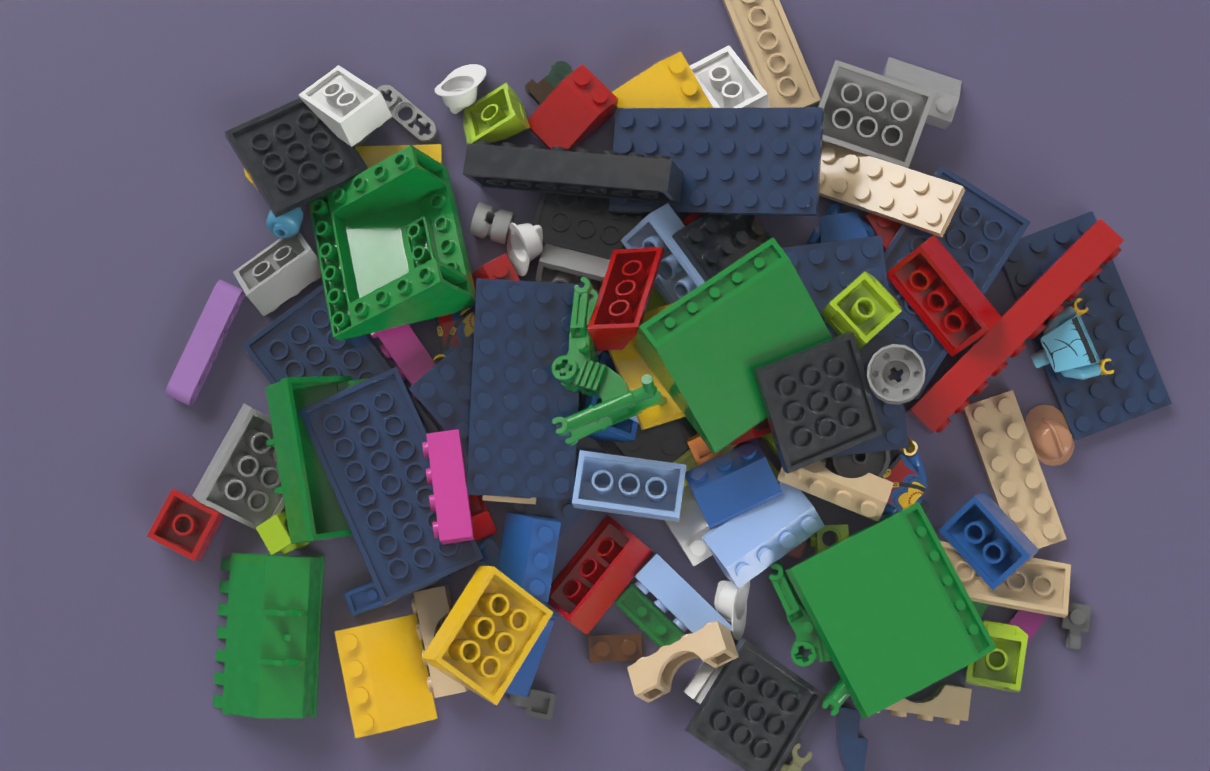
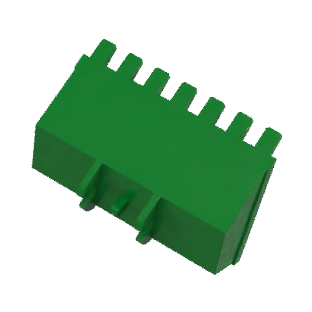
[265,376,368,544]
[213,553,325,718]

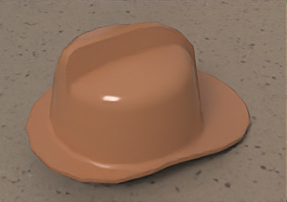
[1025,404,1075,466]

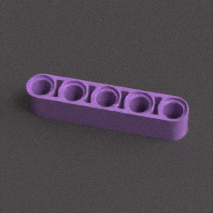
[165,280,245,406]

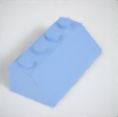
[621,203,705,305]
[572,450,686,522]
[702,481,824,588]

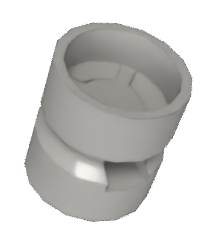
[470,202,515,245]

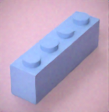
[635,553,732,633]

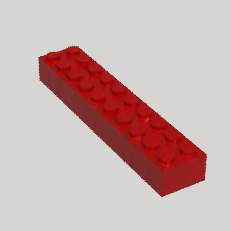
[907,218,1124,434]

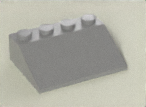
[818,60,935,168]
[192,403,285,530]

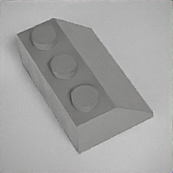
[882,57,962,130]
[233,231,322,316]
[535,244,610,300]

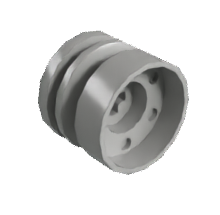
[867,344,926,405]

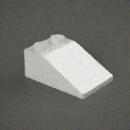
[690,46,770,108]
[299,65,392,147]
[664,484,715,566]

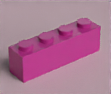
[370,324,436,402]
[422,429,474,545]

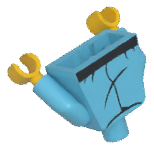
[1031,298,1114,380]

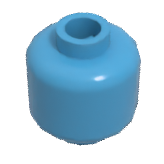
[266,207,303,239]

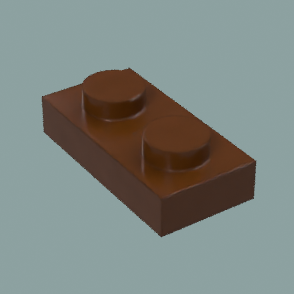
[588,633,642,663]

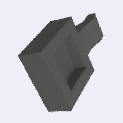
[1059,602,1091,650]
[508,688,557,721]

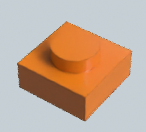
[686,434,722,466]

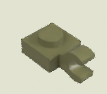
[780,742,813,771]

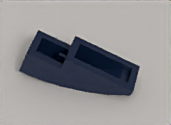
[835,706,868,771]

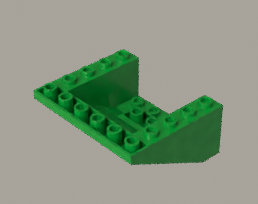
[308,145,476,340]
[634,237,832,454]
[786,502,996,719]

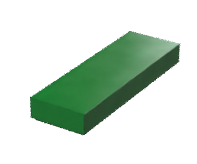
[614,583,685,648]

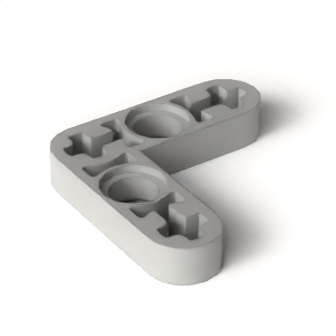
[354,85,437,146]

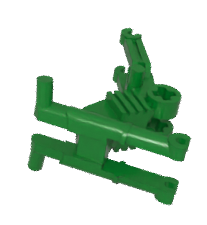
[552,277,667,446]
[769,560,850,716]

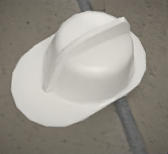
[435,64,486,114]
[507,222,543,276]
[714,580,750,640]

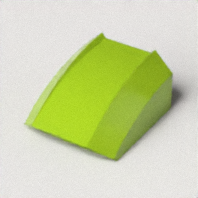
[463,83,531,144]
[822,271,902,350]
[965,620,1028,693]

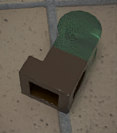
[525,61,572,106]

